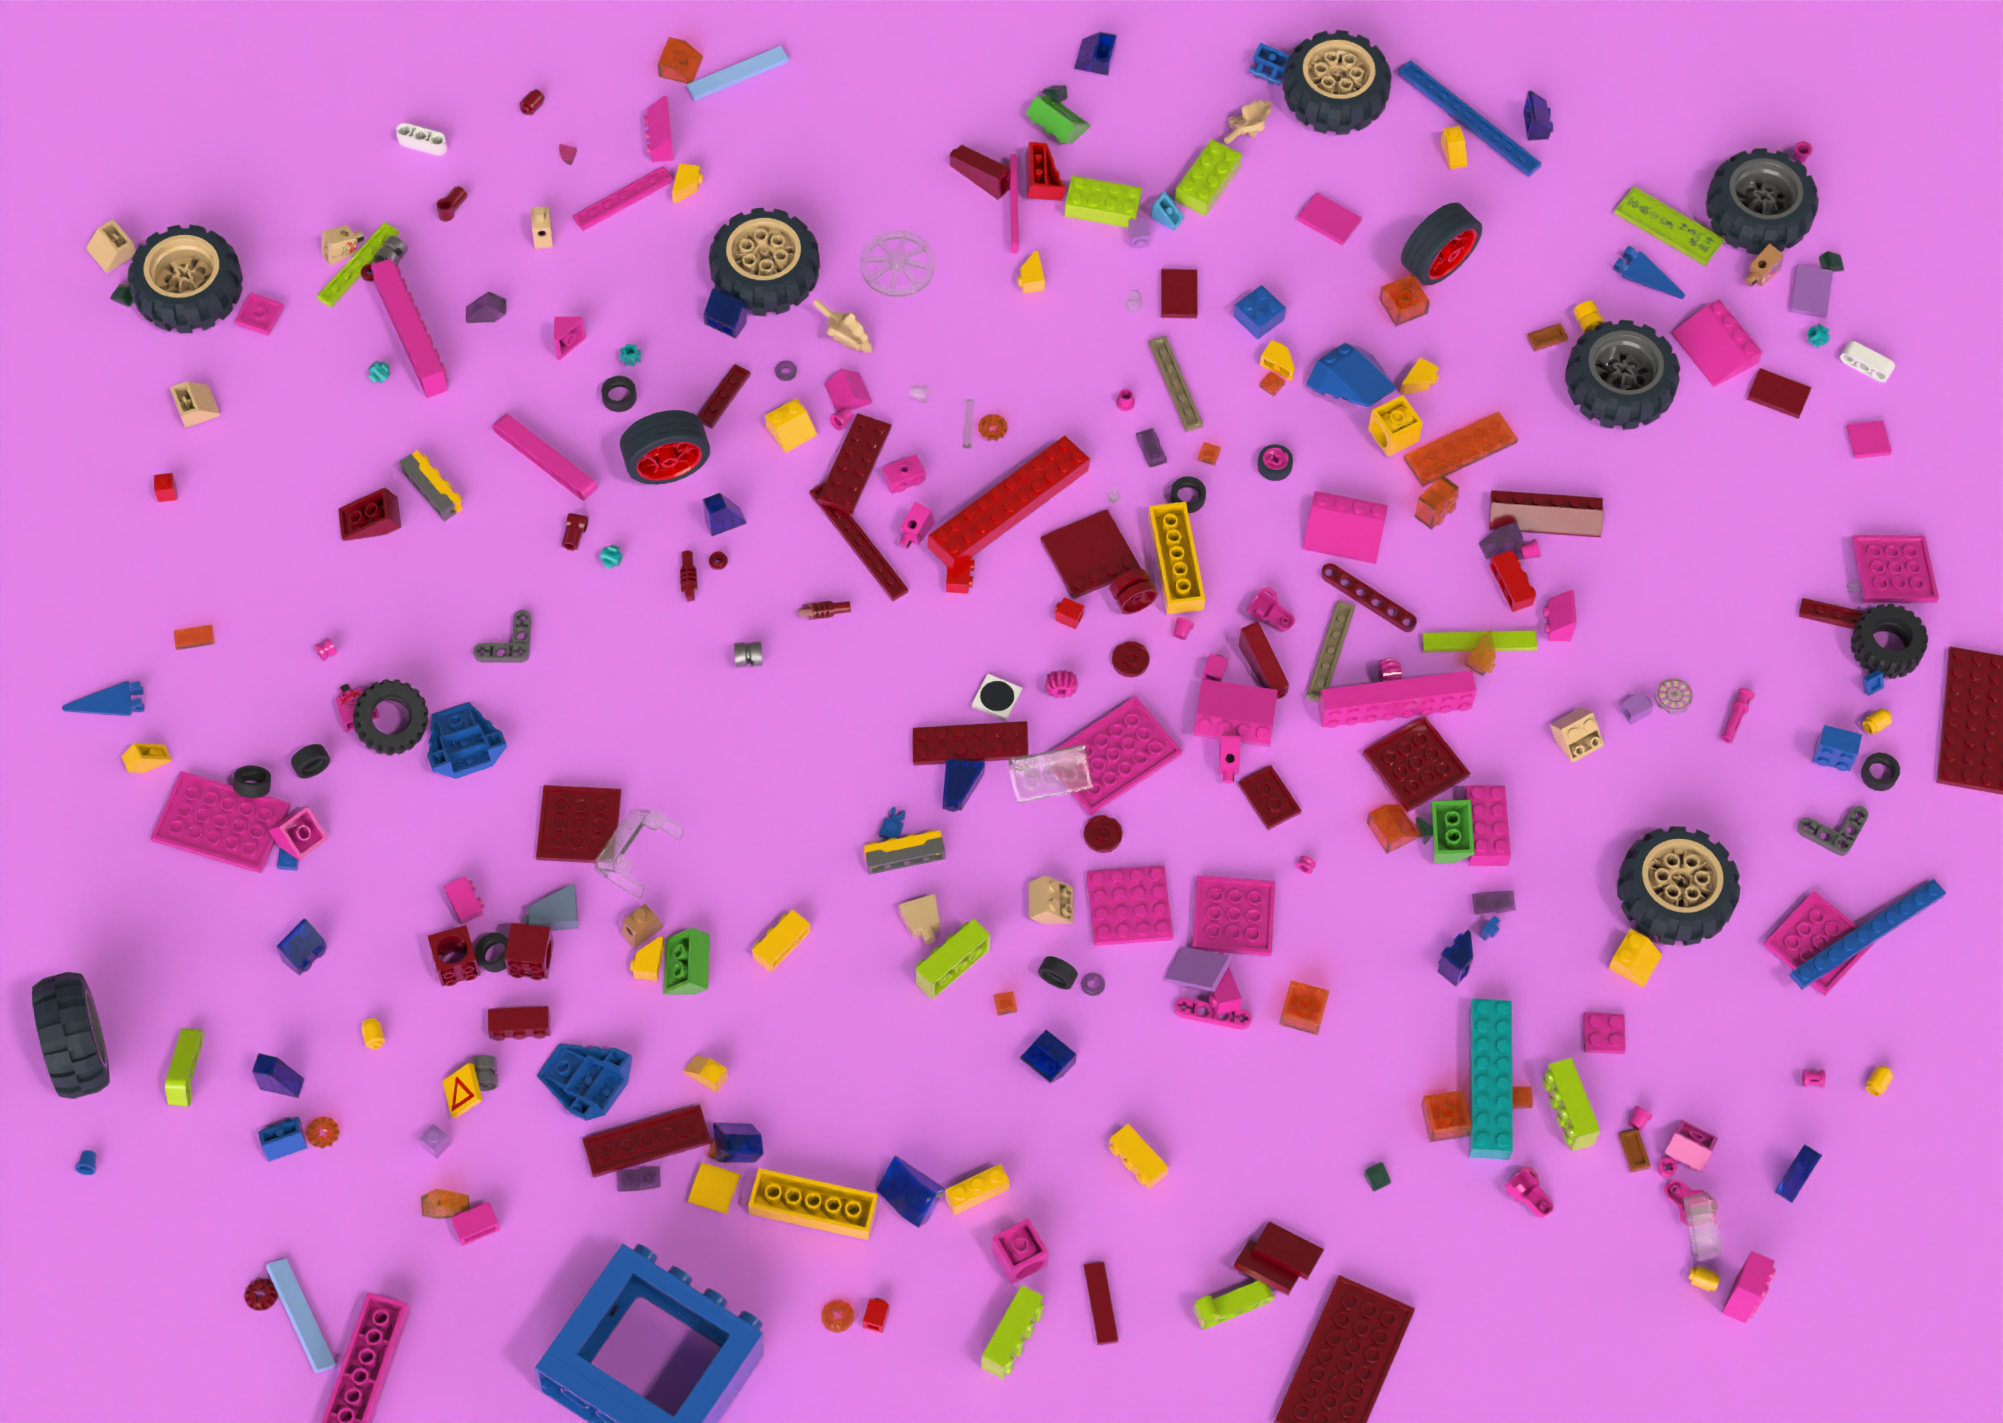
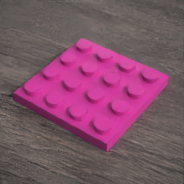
[1851,535,1939,603]
[1086,865,1173,946]
[1192,875,1275,956]
[1764,891,1874,996]

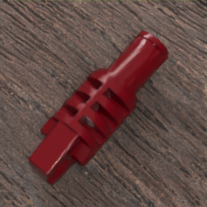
[680,550,698,602]
[798,600,851,620]

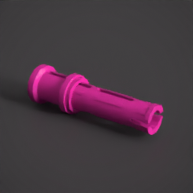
[1721,688,1755,743]

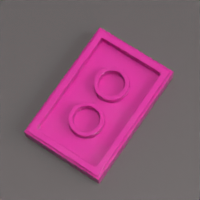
[1297,193,1362,246]

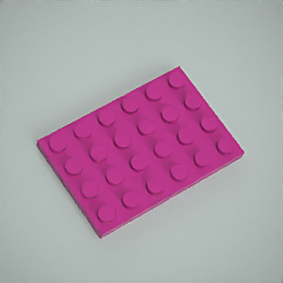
[1044,696,1183,816]
[151,771,291,873]

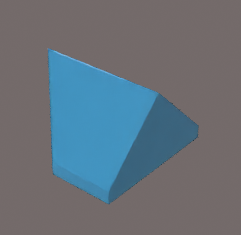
[1152,191,1185,230]

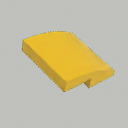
[688,1162,741,1214]

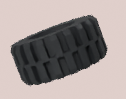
[1851,604,1928,679]
[353,679,428,756]

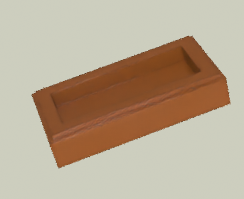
[1527,323,1568,352]
[1618,1129,1651,1173]

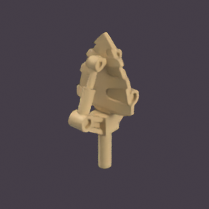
[1224,100,1271,144]
[813,299,873,352]

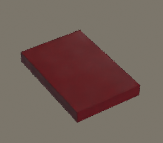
[1161,269,1197,319]
[1747,368,1812,419]
[1238,765,1302,830]
[1252,1221,1324,1280]
[1233,1239,1299,1296]

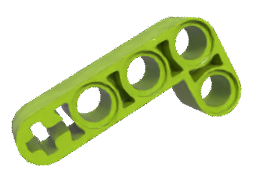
[165,1028,204,1107]
[1193,1281,1275,1329]

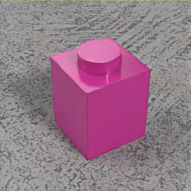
[1202,653,1228,682]

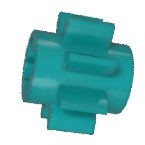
[1807,323,1830,348]
[619,344,642,367]
[368,360,391,383]
[600,544,623,569]

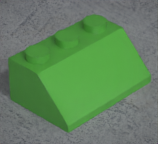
[1026,96,1091,144]
[1431,800,1474,864]
[664,928,710,995]

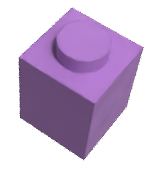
[1128,218,1150,248]
[1620,692,1653,725]
[419,1124,451,1159]

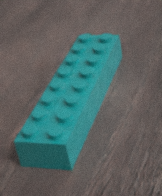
[1469,998,1513,1160]

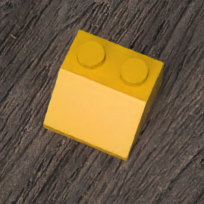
[765,398,817,453]
[1609,928,1662,988]

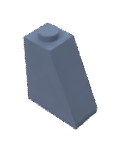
[525,885,578,931]

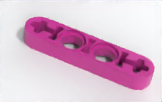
[1174,998,1251,1030]

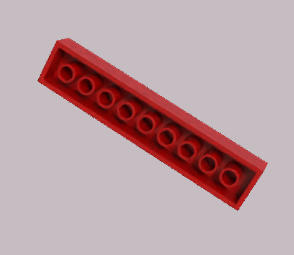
[927,435,1090,571]

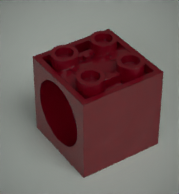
[504,923,554,980]
[428,925,481,986]

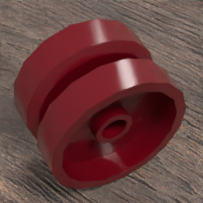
[1109,568,1158,614]

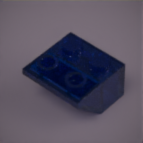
[1074,32,1117,75]
[703,288,747,339]
[1438,930,1473,987]
[1020,1029,1077,1083]

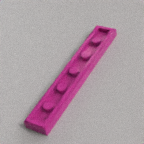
[1009,154,1019,253]
[573,166,673,231]

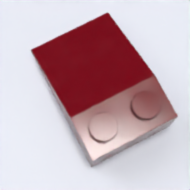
[338,487,402,541]

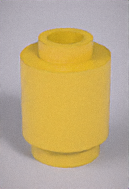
[1862,708,1892,735]
[361,1018,385,1050]
[1866,1065,1894,1096]
[1688,1265,1720,1291]

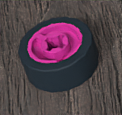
[1257,444,1293,481]

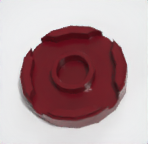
[1112,641,1150,678]
[1084,815,1123,853]

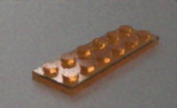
[1404,411,1518,487]

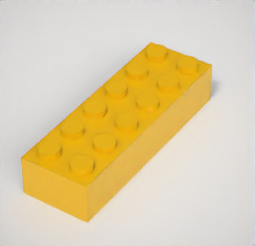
[1148,502,1205,615]
[748,1168,878,1240]

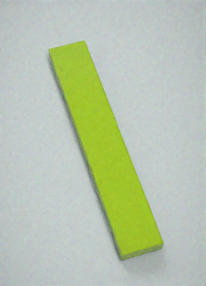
[317,222,399,308]
[1422,631,1537,653]

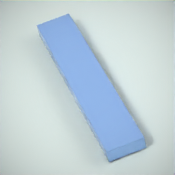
[686,46,789,101]
[266,1258,336,1373]

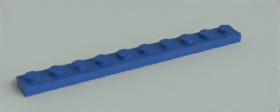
[1398,60,1541,177]
[1789,879,1946,990]

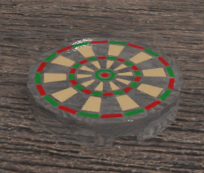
[1655,678,1693,714]

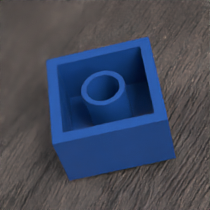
[1233,285,1286,339]
[1812,725,1862,771]

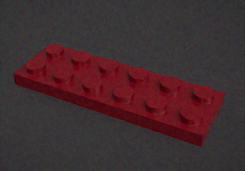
[818,413,892,515]
[913,721,1029,766]
[582,1104,711,1178]

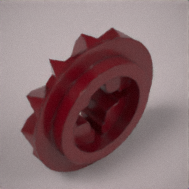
[244,1278,278,1311]

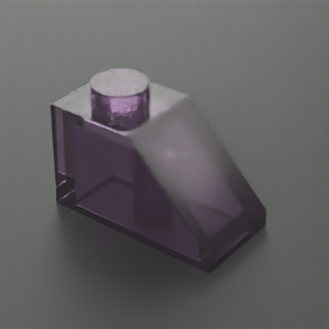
[466,291,507,323]
[1479,522,1523,559]

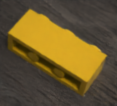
[752,909,811,973]
[1109,1124,1169,1189]
[945,1164,1010,1215]

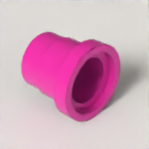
[1794,141,1812,163]
[1116,389,1135,411]
[830,408,853,431]
[1520,539,1541,559]
[1173,617,1194,640]
[1628,1106,1653,1131]

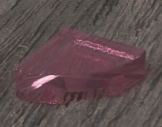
[559,144,577,165]

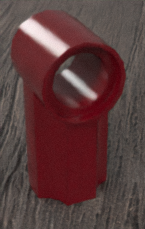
[437,186,468,221]
[562,513,588,551]

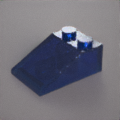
[876,1155,946,1228]

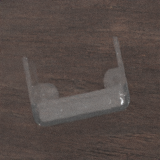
[594,808,685,899]

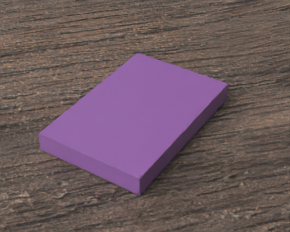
[1790,264,1833,318]
[1165,946,1232,992]

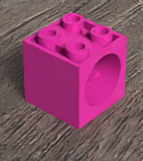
[992,1218,1049,1285]

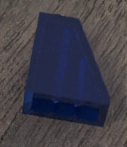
[702,493,747,536]
[943,759,985,812]
[252,1053,305,1098]
[1775,1144,1822,1203]

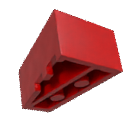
[1025,142,1066,201]

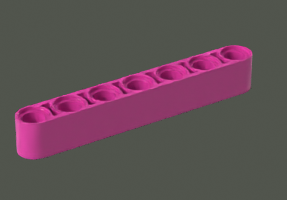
[492,413,598,501]

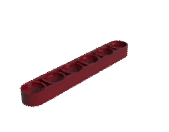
[1321,563,1417,632]

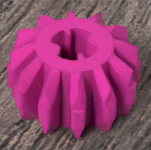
[1378,658,1402,682]
[1045,669,1078,698]

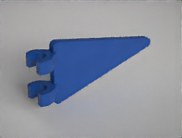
[1613,246,1685,299]
[62,681,145,716]

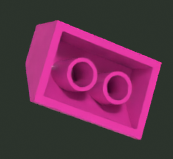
[644,96,674,162]

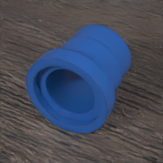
[75,1150,97,1175]

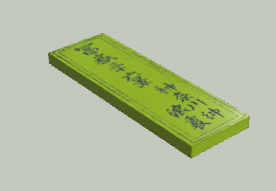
[1614,186,1725,267]

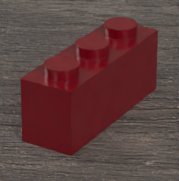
[488,1006,550,1041]

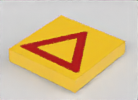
[442,1063,483,1118]

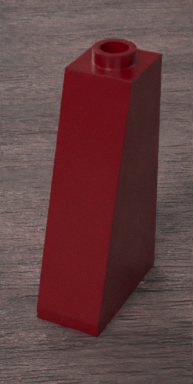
[949,144,1010,200]
[1238,621,1289,699]

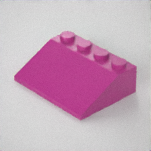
[1672,299,1762,387]
[1303,491,1388,564]
[1194,679,1278,747]

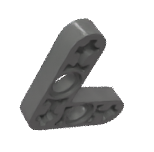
[473,610,532,663]
[1797,806,1868,856]

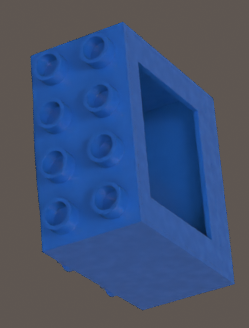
[535,1243,763,1423]

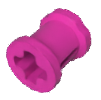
[1802,1069,1825,1088]

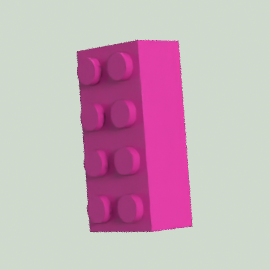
[1464,785,1511,866]
[1722,1251,1776,1323]

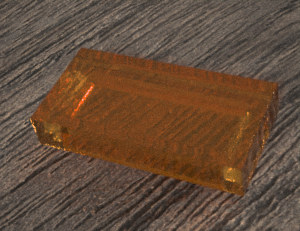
[174,625,215,650]

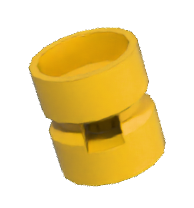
[1573,300,1605,333]

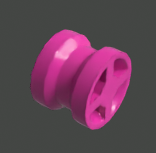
[314,638,337,661]

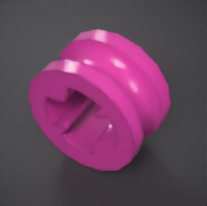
[1296,856,1316,874]
[1657,1157,1677,1178]

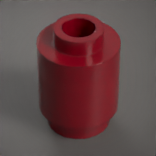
[519,89,545,115]

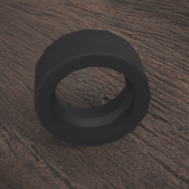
[601,376,637,412]
[1170,476,1206,513]
[291,744,330,779]
[1861,752,1900,791]
[233,765,271,798]
[475,932,508,972]
[1038,956,1078,990]

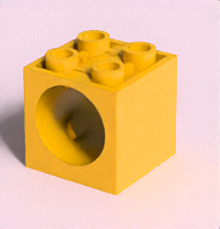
[1368,395,1423,457]

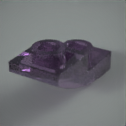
[1136,428,1167,468]
[1472,891,1516,915]
[616,1167,661,1192]

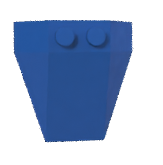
[1306,342,1396,407]
[427,702,507,779]
[536,1044,632,1121]

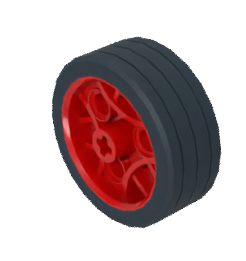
[1401,203,1482,285]
[620,410,710,485]

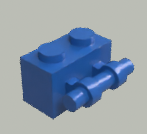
[1248,42,1290,86]
[258,1117,308,1162]

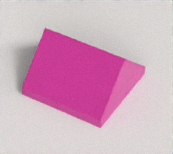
[554,316,586,361]
[825,368,872,412]

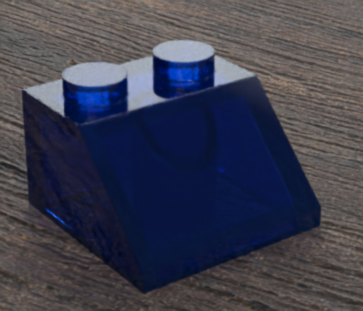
[1523,91,1553,141]
[276,918,327,976]
[713,1123,764,1163]

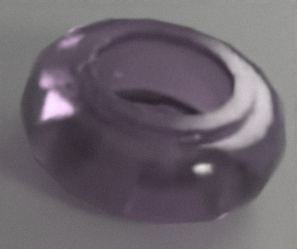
[775,360,797,381]
[1081,972,1105,996]

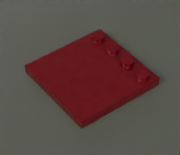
[1040,509,1141,600]
[1363,716,1471,812]
[536,785,622,864]

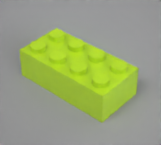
[1175,139,1242,216]
[1065,175,1142,228]
[916,919,990,1000]
[1542,1058,1600,1151]
[981,1285,1045,1379]

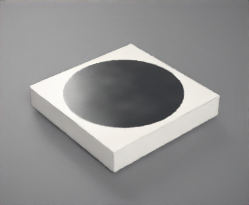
[972,674,1022,722]

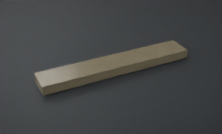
[1148,336,1203,432]
[1306,600,1355,703]

